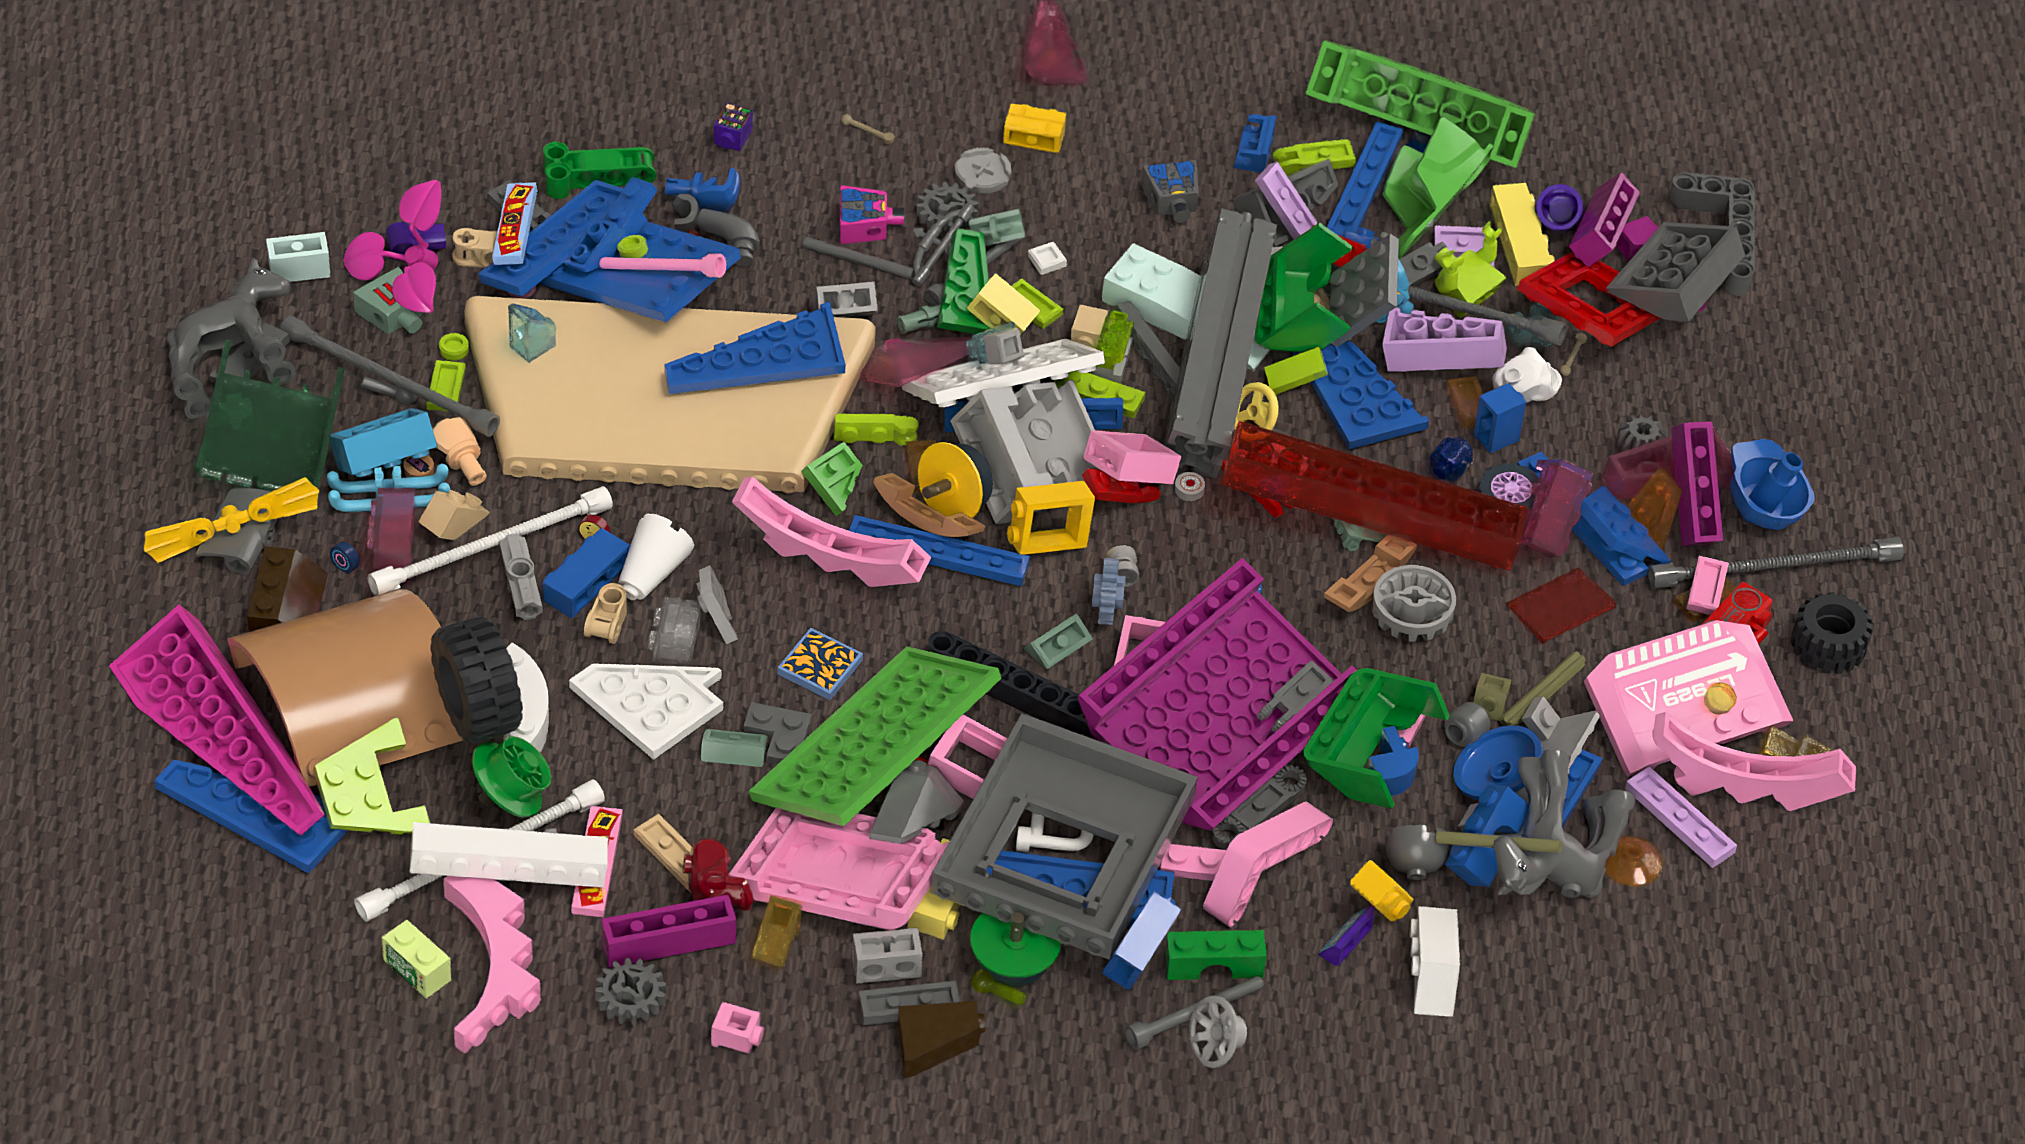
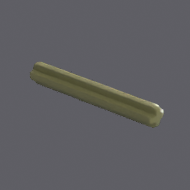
[1500,651,1586,727]

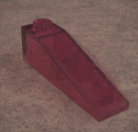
[1024,0,1088,83]
[860,337,985,387]

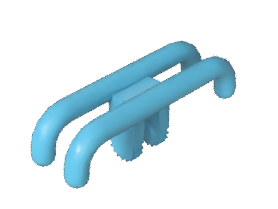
[327,464,450,512]

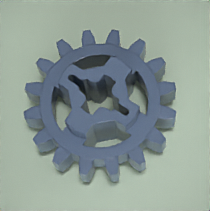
[1092,558,1125,625]

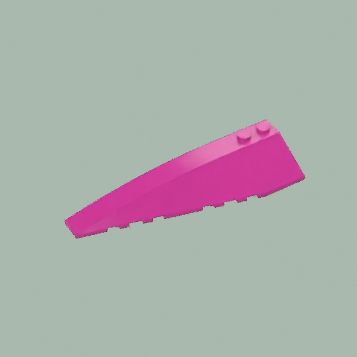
[109,605,325,835]

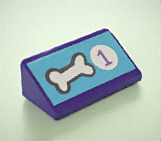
[1318,905,1376,966]

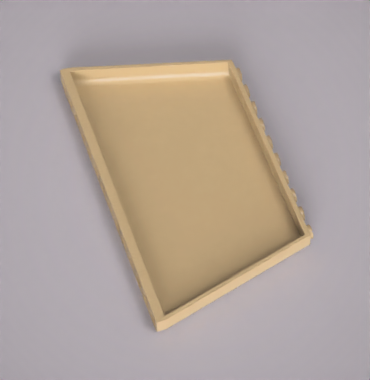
[464,296,876,493]

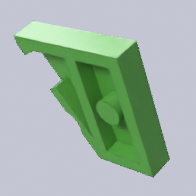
[801,442,862,516]

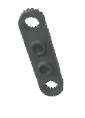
[1212,765,1307,850]

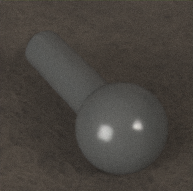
[361,376,418,404]

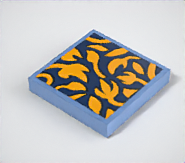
[777,628,863,700]

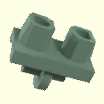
[968,208,1026,246]

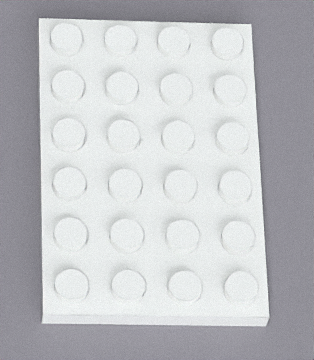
[901,339,1105,407]

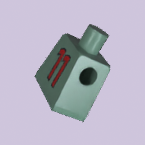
[353,267,422,334]

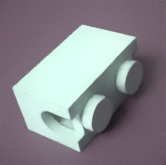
[266,232,330,282]

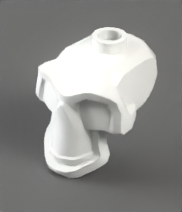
[1492,347,1562,403]

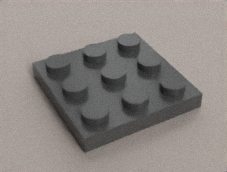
[1329,234,1399,347]

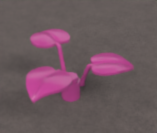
[344,180,441,313]

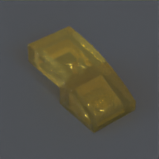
[1759,726,1831,757]

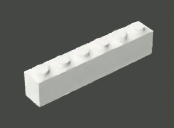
[410,822,608,887]

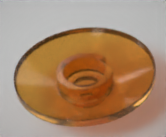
[1605,836,1663,887]

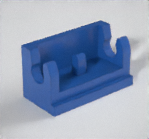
[1234,114,1276,173]

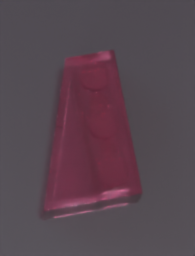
[1518,459,1593,557]
[367,488,416,586]

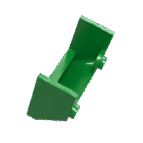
[1255,222,1352,352]
[1304,668,1450,809]

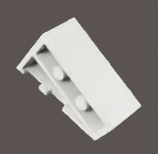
[1410,906,1460,1017]

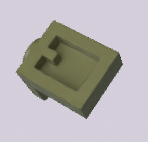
[1474,673,1512,721]

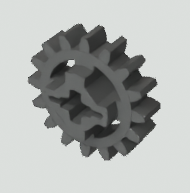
[916,182,979,235]
[595,958,666,1025]

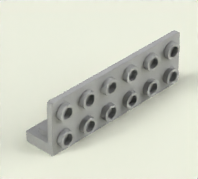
[1458,696,1600,851]

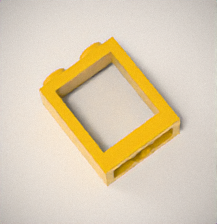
[1007,481,1095,555]

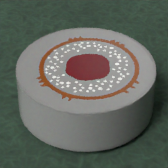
[1174,472,1205,501]

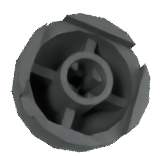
[1385,825,1449,880]

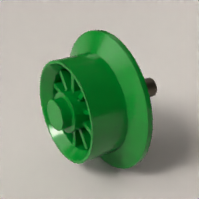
[472,736,551,818]

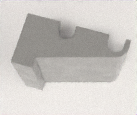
[950,380,1110,524]

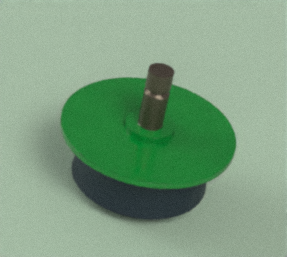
[970,912,1061,986]

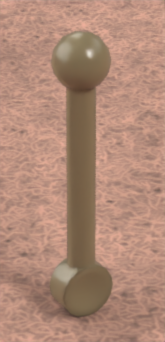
[841,114,895,143]
[1559,333,1587,376]

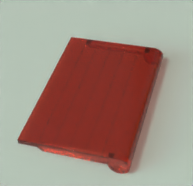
[1506,568,1616,644]

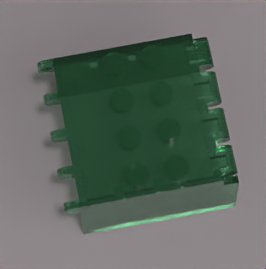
[194,340,345,492]

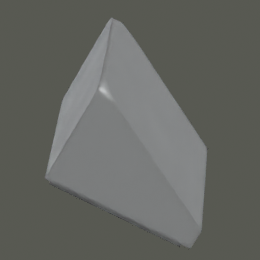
[983,328,1024,364]

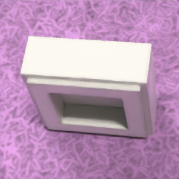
[1028,242,1067,275]

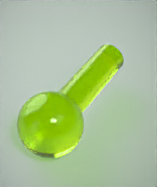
[971,969,1026,1005]

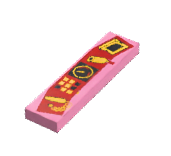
[572,806,622,917]

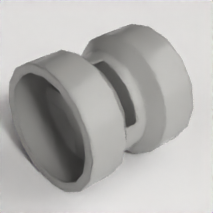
[1106,545,1139,587]

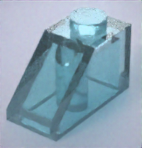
[508,303,556,363]

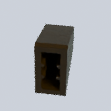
[897,1001,985,1078]

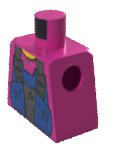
[840,186,904,244]

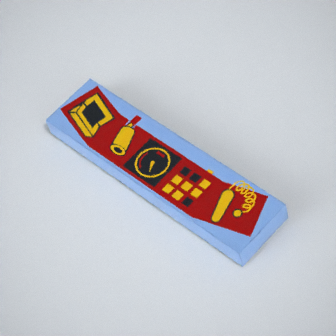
[492,182,537,265]

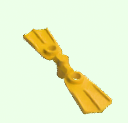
[144,477,319,563]

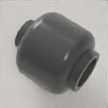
[1444,702,1491,747]

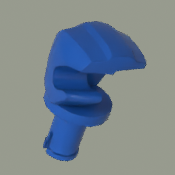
[665,168,741,213]

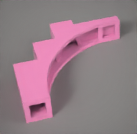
[444,876,541,1053]

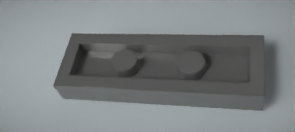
[859,981,960,1025]

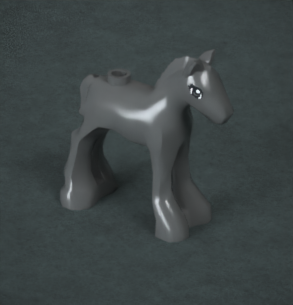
[167,258,296,419]
[1493,749,1635,898]

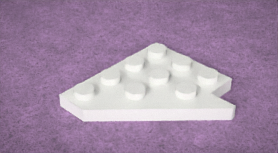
[569,664,723,760]

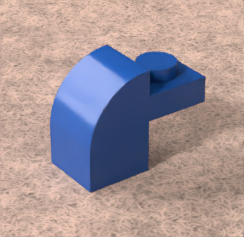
[1368,726,1419,796]

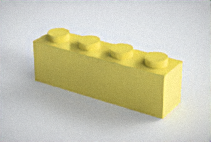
[1489,183,1554,286]

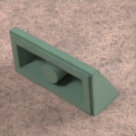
[1024,613,1093,670]
[701,729,767,767]

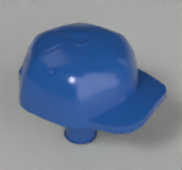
[1729,439,1815,530]

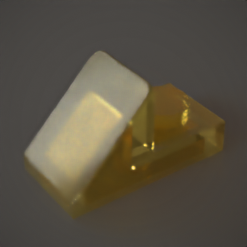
[751,895,802,967]

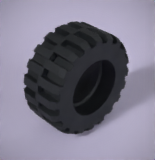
[430,616,523,744]

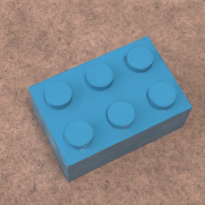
[328,408,438,477]

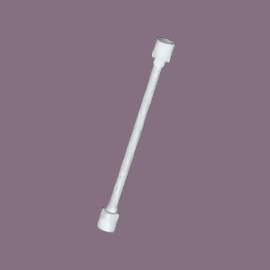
[368,486,613,596]
[354,779,605,922]

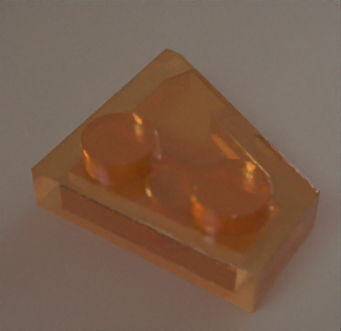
[1627,468,1682,551]

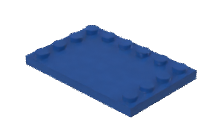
[539,221,741,322]

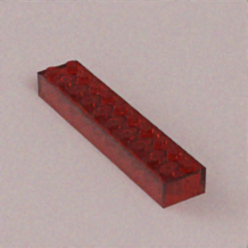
[1220,421,1527,571]

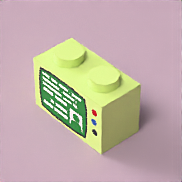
[382,920,451,998]

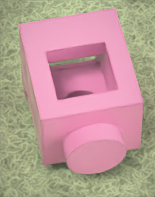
[711,1002,764,1053]

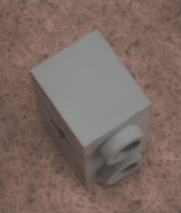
[812,282,878,318]

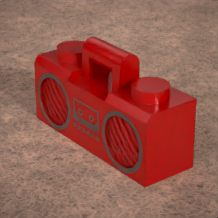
[1702,581,1773,645]

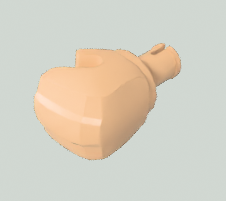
[433,417,487,486]

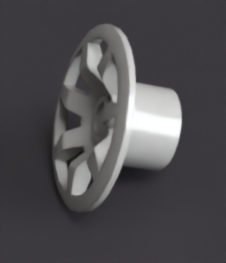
[1189,996,1247,1068]

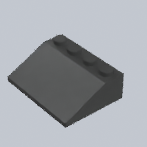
[1607,222,1745,322]

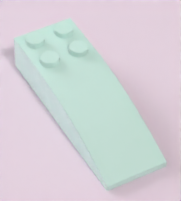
[1102,243,1270,371]

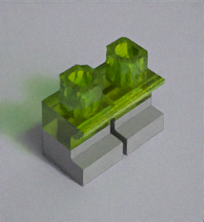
[1092,310,1134,383]

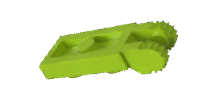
[1272,139,1356,175]
[834,414,919,445]

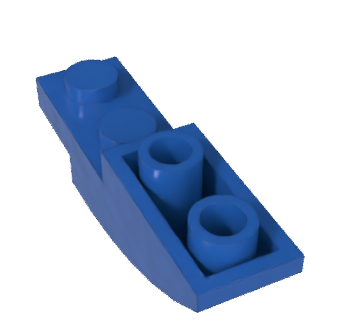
[564,177,658,273]

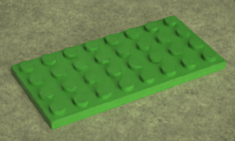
[748,646,1001,826]

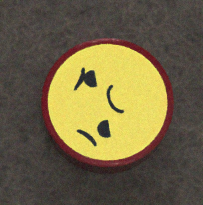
[578,514,610,540]

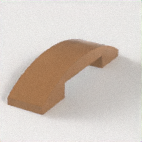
[873,473,985,537]
[1324,530,1417,612]

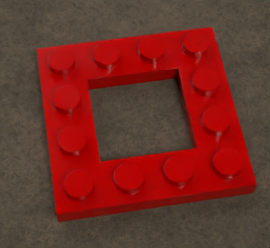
[1517,252,1660,347]

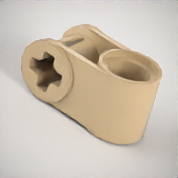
[452,228,498,268]
[584,583,627,644]

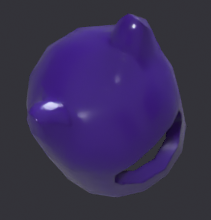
[1536,184,1584,233]

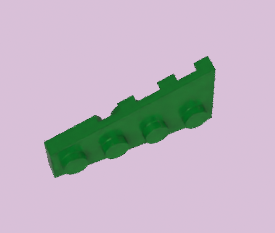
[937,228,994,336]

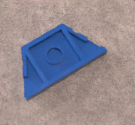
[1577,486,1671,564]

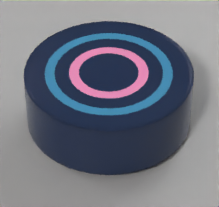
[330,541,359,573]

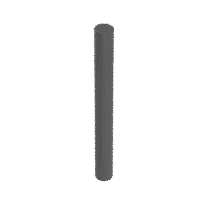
[803,237,914,279]

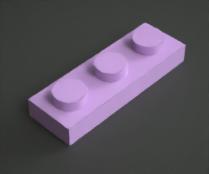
[1255,162,1317,239]

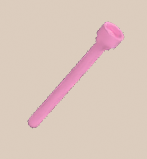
[599,254,726,277]

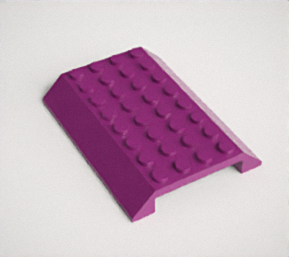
[1078,558,1357,831]

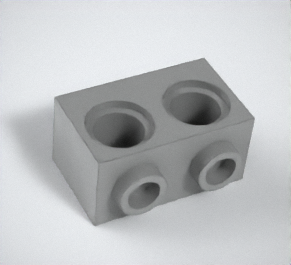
[852,928,922,984]

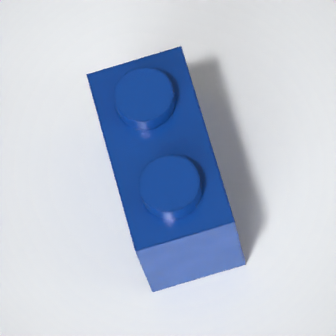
[1473,383,1526,454]

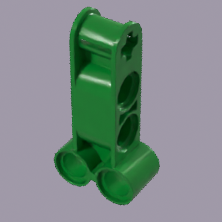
[543,142,657,199]

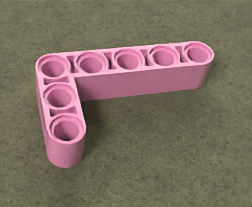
[1203,802,1333,927]

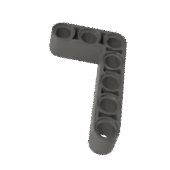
[1669,172,1755,296]

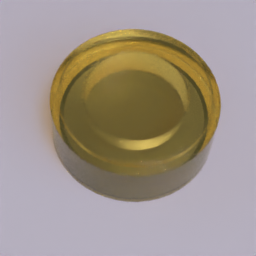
[1704,682,1737,715]

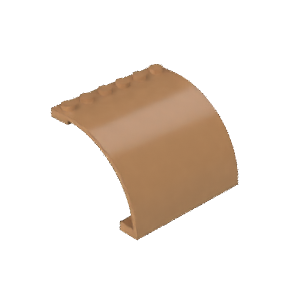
[227,589,463,787]

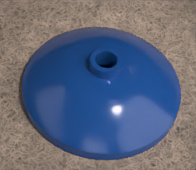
[1453,726,1543,800]

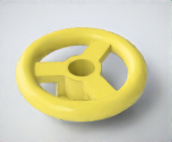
[1234,382,1279,441]

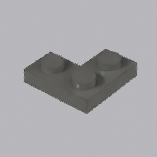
[743,702,812,764]

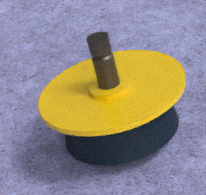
[918,442,993,518]

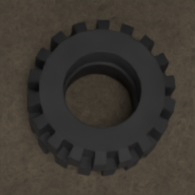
[1791,592,1873,674]

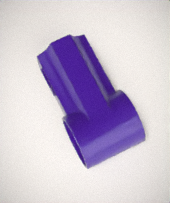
[386,222,446,260]

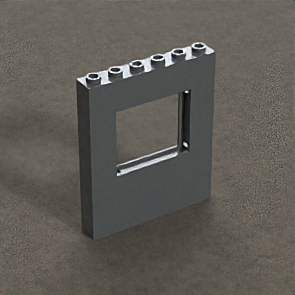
[930,714,1198,960]

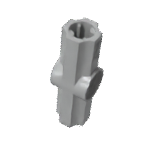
[499,533,543,621]

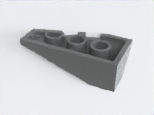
[1232,159,1339,247]
[870,760,964,844]

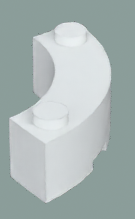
[503,643,549,752]

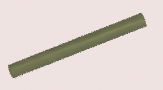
[1436,831,1562,853]

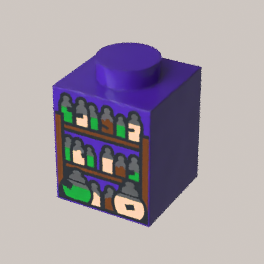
[714,103,753,151]

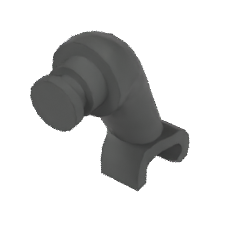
[671,194,759,266]

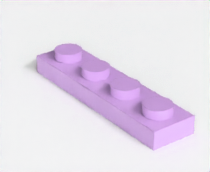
[1625,766,1737,868]

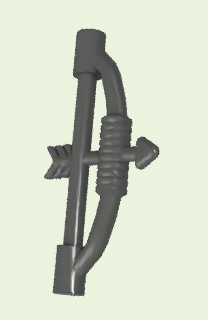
[912,203,975,287]

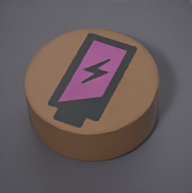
[403,455,434,478]

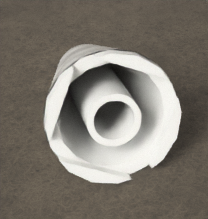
[618,513,694,601]

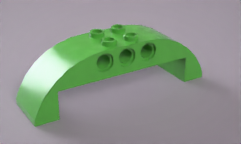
[1306,41,1535,168]

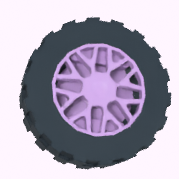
[1476,463,1544,527]

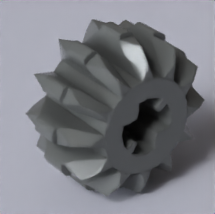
[1616,413,1667,464]

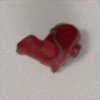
[683,838,754,911]

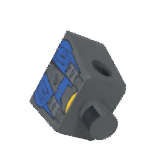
[1141,160,1199,223]

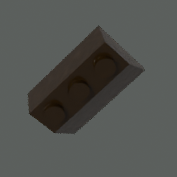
[247,546,328,632]

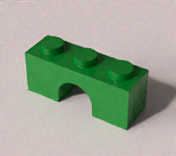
[1164,930,1267,980]

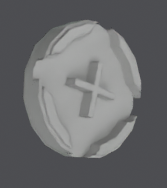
[955,148,1011,193]

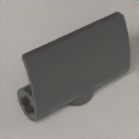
[196,488,279,575]

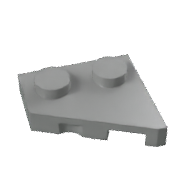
[697,565,738,644]

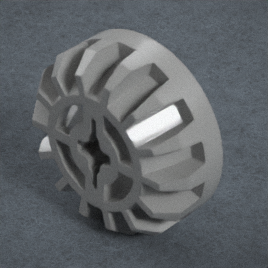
[1372,565,1456,642]

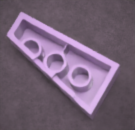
[1383,308,1507,372]

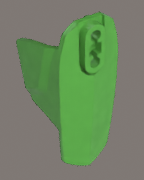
[1383,117,1493,259]

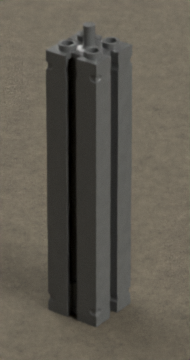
[1163,208,1277,478]

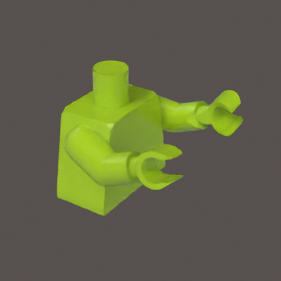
[1434,221,1506,318]

